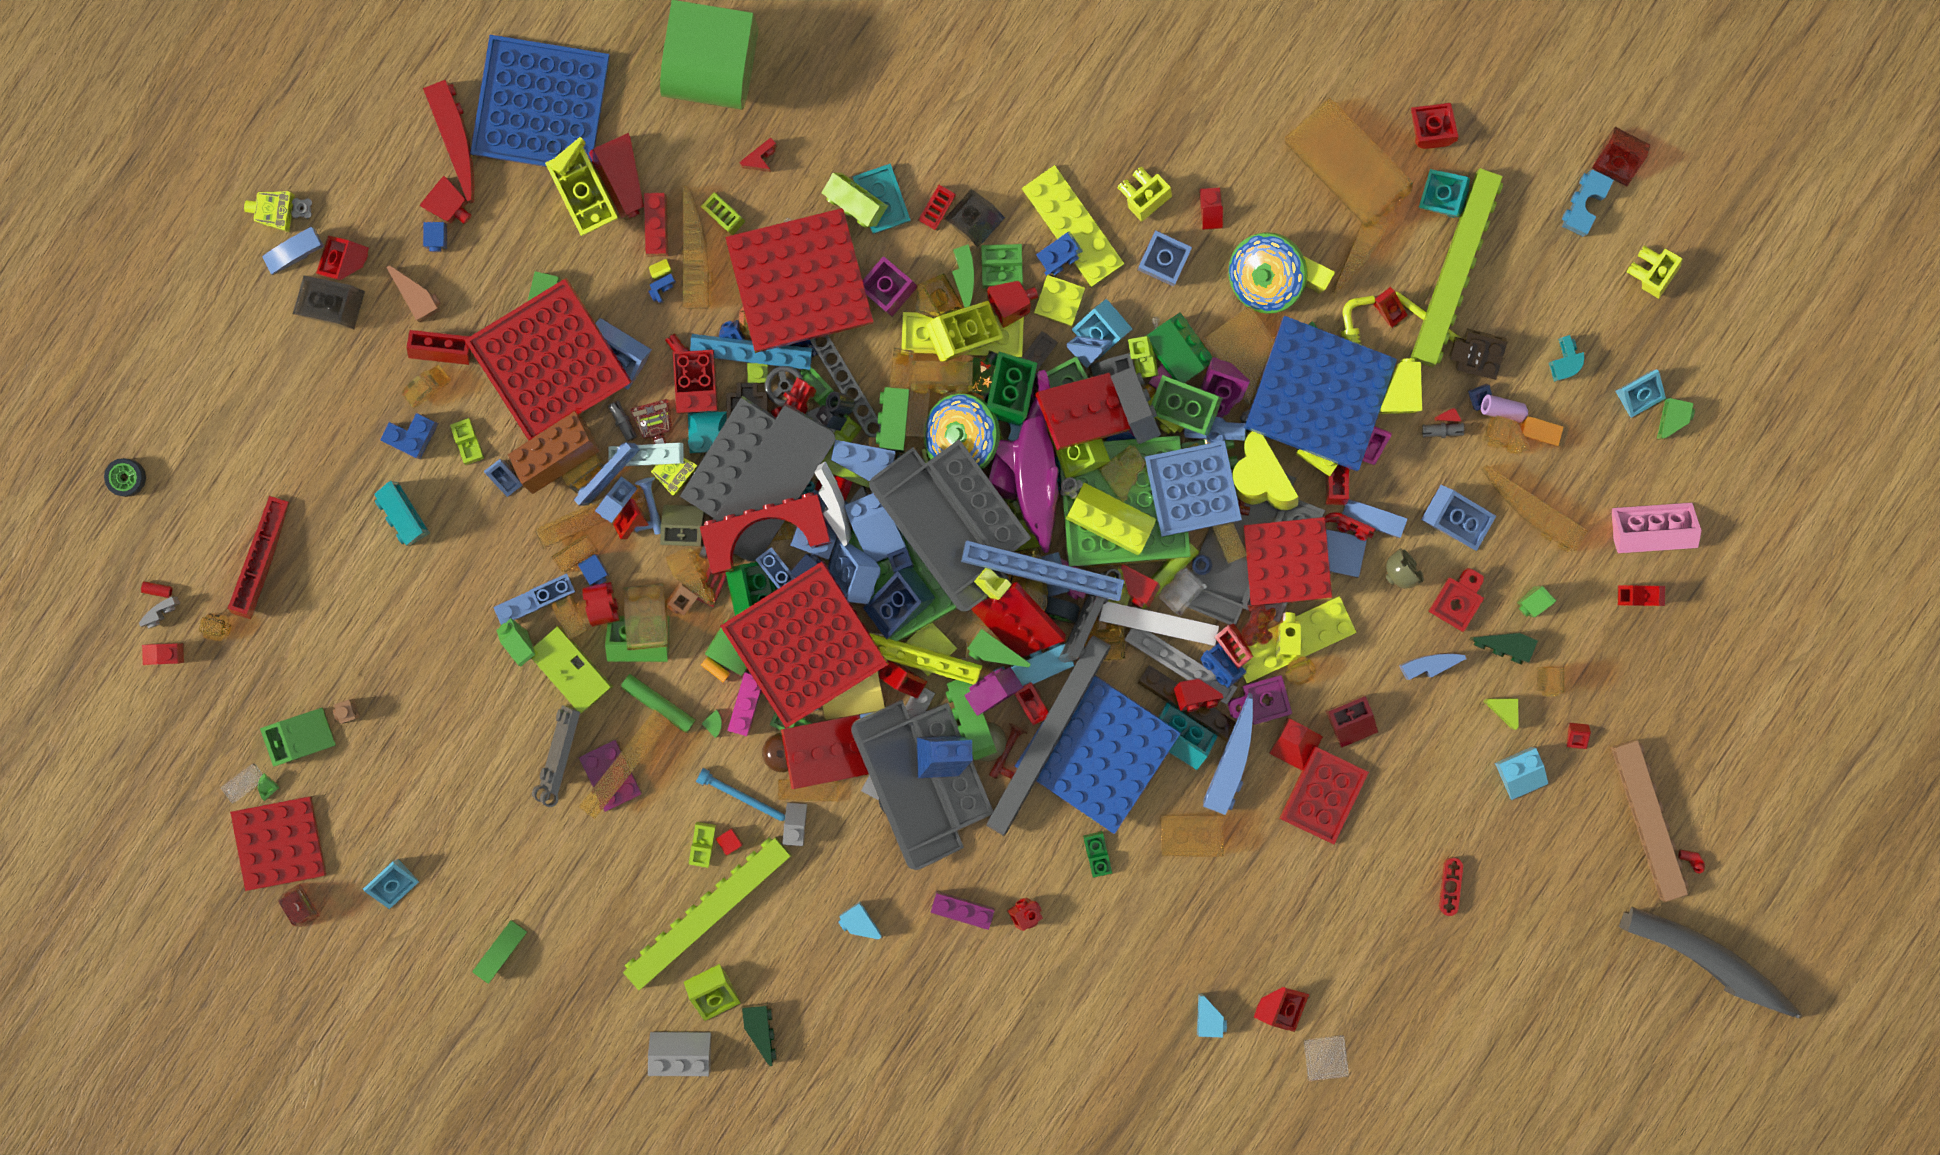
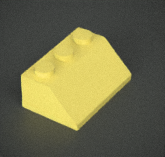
[823,671,885,720]

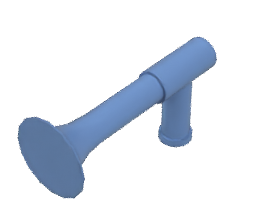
[635,477,661,534]

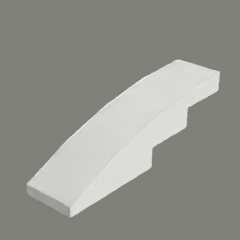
[814,462,851,546]

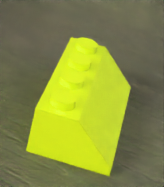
[1066,482,1157,555]

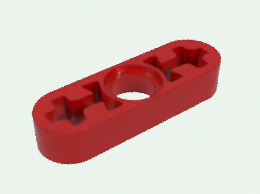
[1439,857,1463,916]

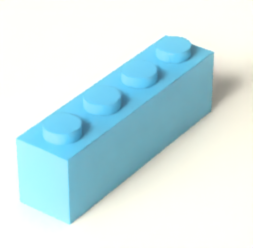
[993,643,1074,686]

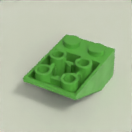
[260,707,336,767]

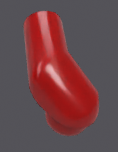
[1678,850,1705,874]

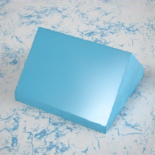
[1616,369,1666,418]
[363,859,419,909]

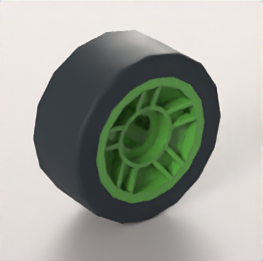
[104,458,146,497]
[1041,597,1080,623]

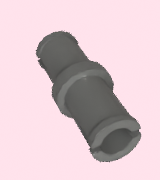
[608,401,638,442]
[1422,422,1464,438]

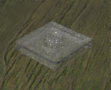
[1303,1035,1349,1081]

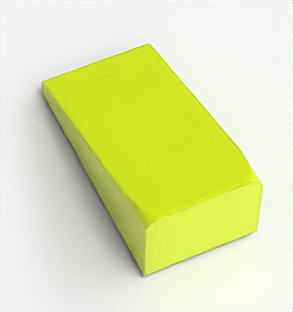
[548,137,586,176]

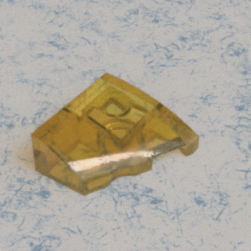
[1098,445,1146,502]

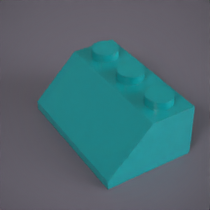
[374,481,430,546]
[1158,703,1218,770]

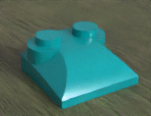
[1419,169,1470,218]
[688,411,727,454]

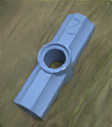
[1184,417,1247,443]

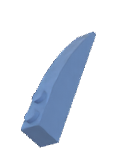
[1203,693,1253,815]

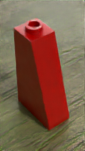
[589,133,644,219]

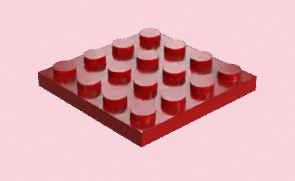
[1244,517,1333,606]
[230,796,326,891]

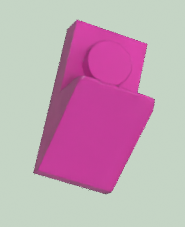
[1362,426,1392,465]

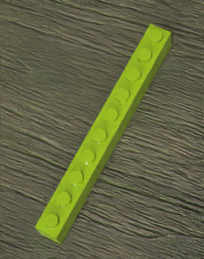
[1410,168,1503,367]
[623,837,792,990]

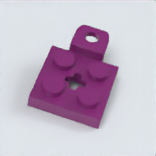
[1227,675,1292,725]

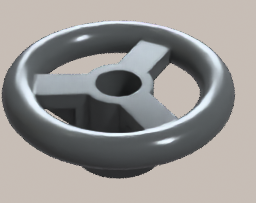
[765,366,804,406]

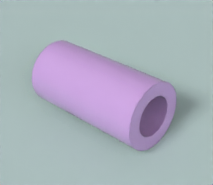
[1481,395,1528,423]

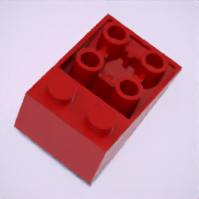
[673,350,719,414]

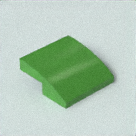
[981,244,1023,289]
[705,619,747,676]

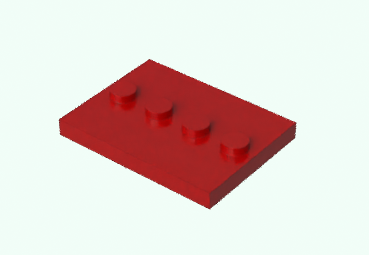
[1035,373,1131,450]
[971,582,1066,657]
[781,715,869,789]
[1279,746,1369,845]

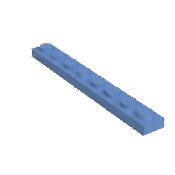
[961,541,1124,601]

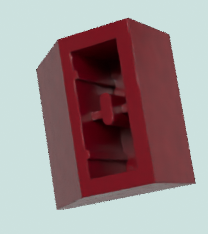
[1326,695,1378,748]

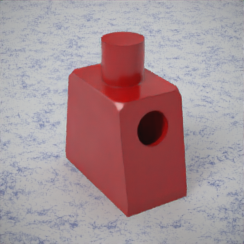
[420,175,472,224]
[987,281,1038,328]
[879,660,928,699]

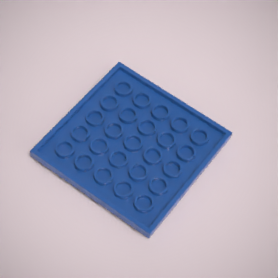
[470,35,610,167]
[1244,316,1397,471]
[1015,675,1181,834]

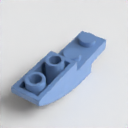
[755,547,796,589]
[493,574,575,625]

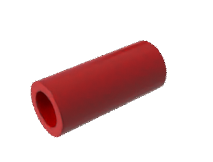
[141,581,173,598]

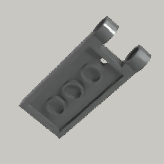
[1058,569,1121,663]
[532,705,580,807]

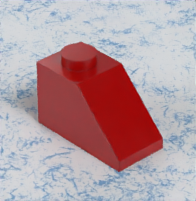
[1121,564,1161,607]
[142,643,184,665]

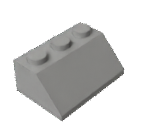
[648,1032,711,1076]

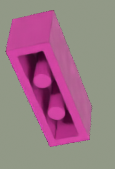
[727,672,761,736]

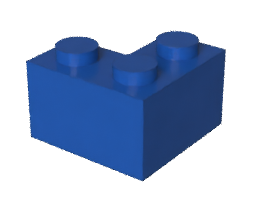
[380,413,439,459]

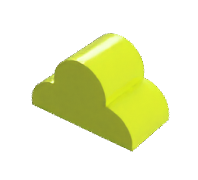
[545,148,618,236]
[925,301,1004,363]
[1233,431,1298,510]

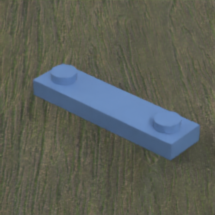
[574,442,640,506]

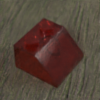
[1592,126,1650,187]

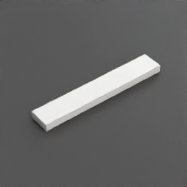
[1098,602,1219,646]

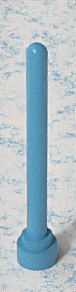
[696,768,785,821]

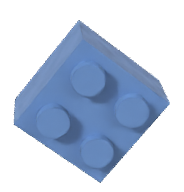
[1137,230,1192,287]

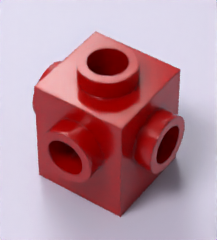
[1007,898,1043,931]

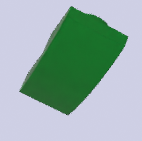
[1083,831,1112,878]

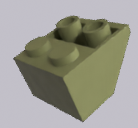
[660,505,704,547]

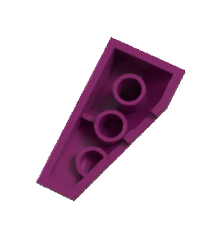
[1183,357,1250,440]

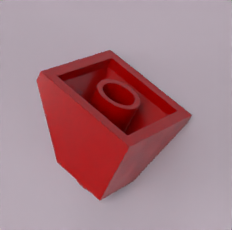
[316,235,369,280]
[1269,718,1323,770]
[1254,987,1309,1032]

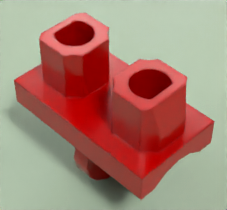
[783,377,816,414]

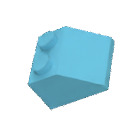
[1072,299,1132,359]
[1495,747,1548,800]

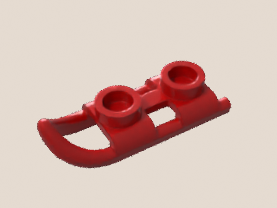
[1325,512,1375,541]

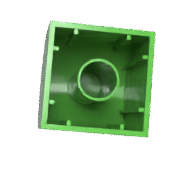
[660,0,759,110]

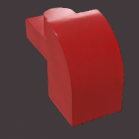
[1618,585,1665,606]

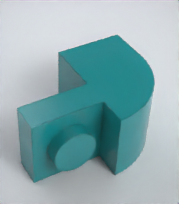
[1549,335,1584,382]

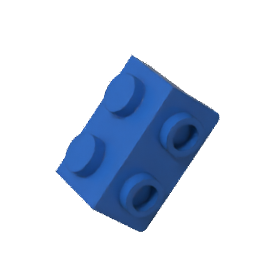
[1200,643,1246,689]

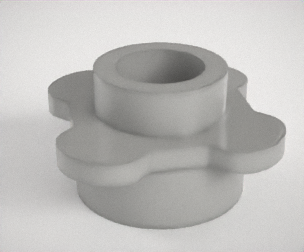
[291,198,312,219]
[1060,477,1083,499]

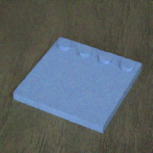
[1144,440,1242,537]

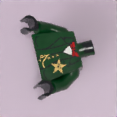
[942,350,998,403]

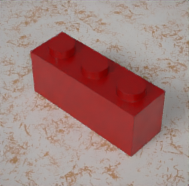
[644,193,668,257]
[406,330,471,365]

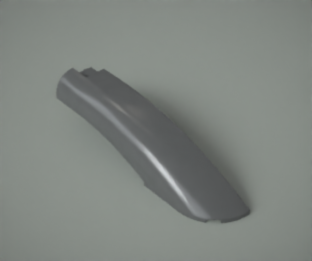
[1619,907,1802,1019]

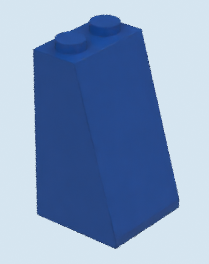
[917,736,973,778]

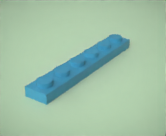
[690,334,812,370]

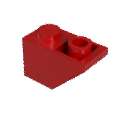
[1174,679,1224,712]

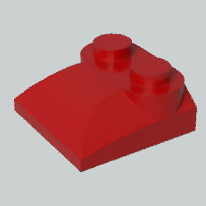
[1411,103,1459,149]

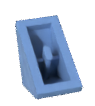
[1067,336,1112,368]
[484,459,522,497]

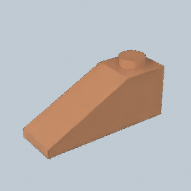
[386,266,441,322]

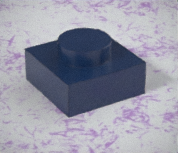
[1468,384,1492,411]
[887,547,914,573]

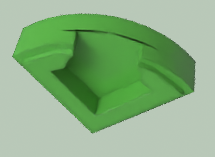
[702,709,722,738]
[258,773,279,801]

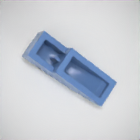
[262,227,324,275]
[1342,499,1407,538]
[1399,654,1466,680]

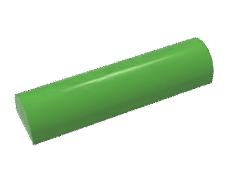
[621,674,696,733]

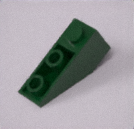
[1469,633,1538,665]
[742,1003,777,1067]

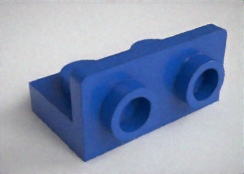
[1036,231,1083,276]

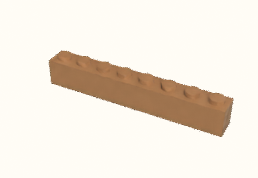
[1611,740,1689,902]

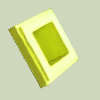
[649,259,673,280]

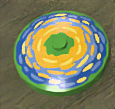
[1228,232,1307,314]
[924,394,1000,470]

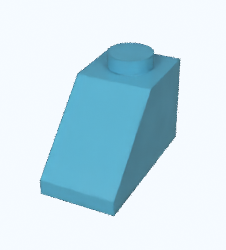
[838,902,882,939]
[1197,993,1227,1038]

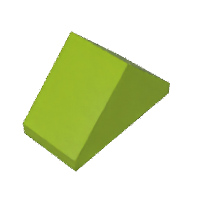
[1483,698,1519,730]

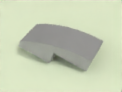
[139,597,180,629]

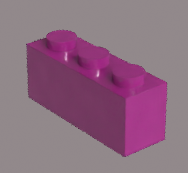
[931,891,995,930]

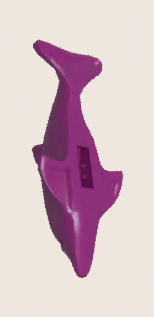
[996,370,1058,553]

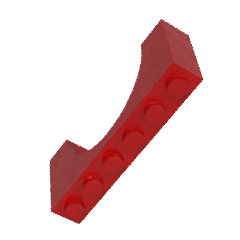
[700,492,832,575]

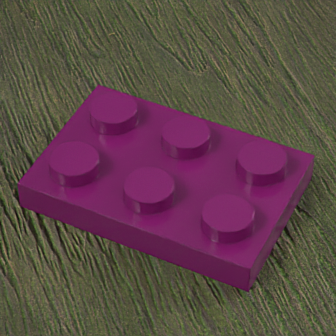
[579,740,642,812]

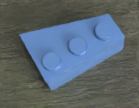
[831,440,896,482]

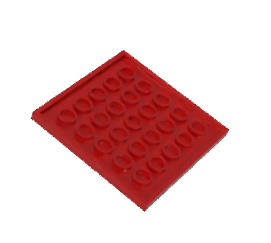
[725,208,873,353]
[464,278,632,440]
[720,561,889,728]

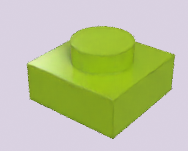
[747,363,768,384]

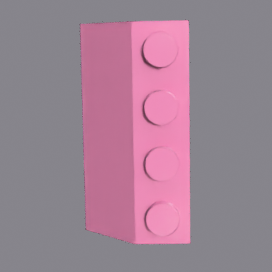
[1612,503,1701,553]

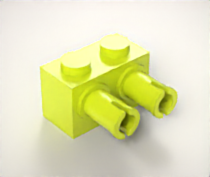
[1118,167,1172,222]
[1627,245,1682,299]

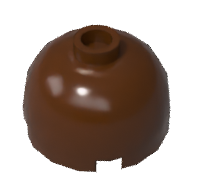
[762,733,788,773]

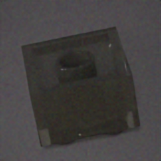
[945,189,1005,248]

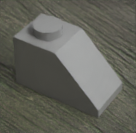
[783,802,807,846]

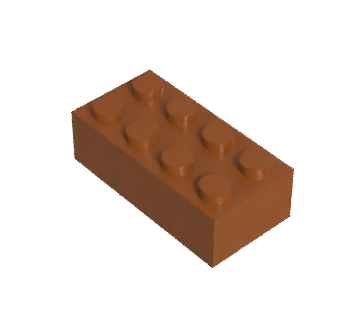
[508,411,600,494]

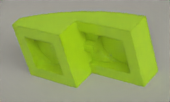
[1128,336,1158,378]
[450,418,484,465]
[689,822,716,868]

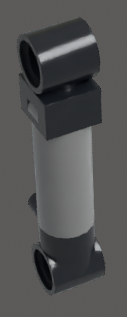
[806,392,854,487]

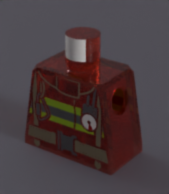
[630,399,672,444]
[278,884,319,927]

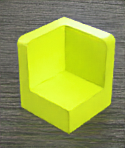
[974,568,1012,600]

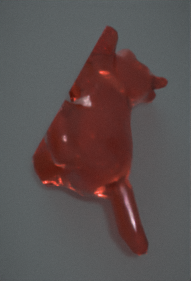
[1234,604,1276,646]

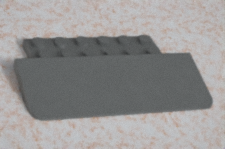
[680,396,835,562]
[869,439,1031,611]
[1182,458,1326,626]
[851,700,993,870]

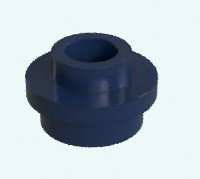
[1192,555,1213,575]

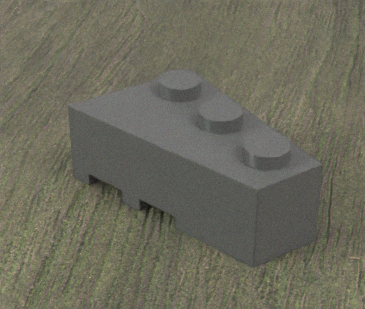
[1111,367,1161,444]

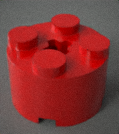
[582,582,620,627]

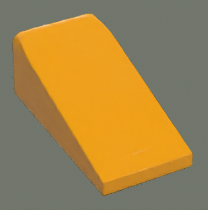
[1519,416,1564,446]

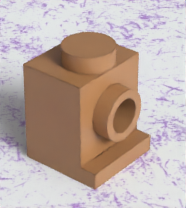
[667,580,698,615]
[333,699,360,724]

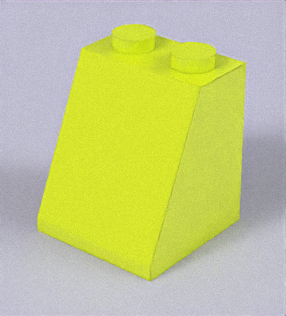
[1379,358,1422,414]

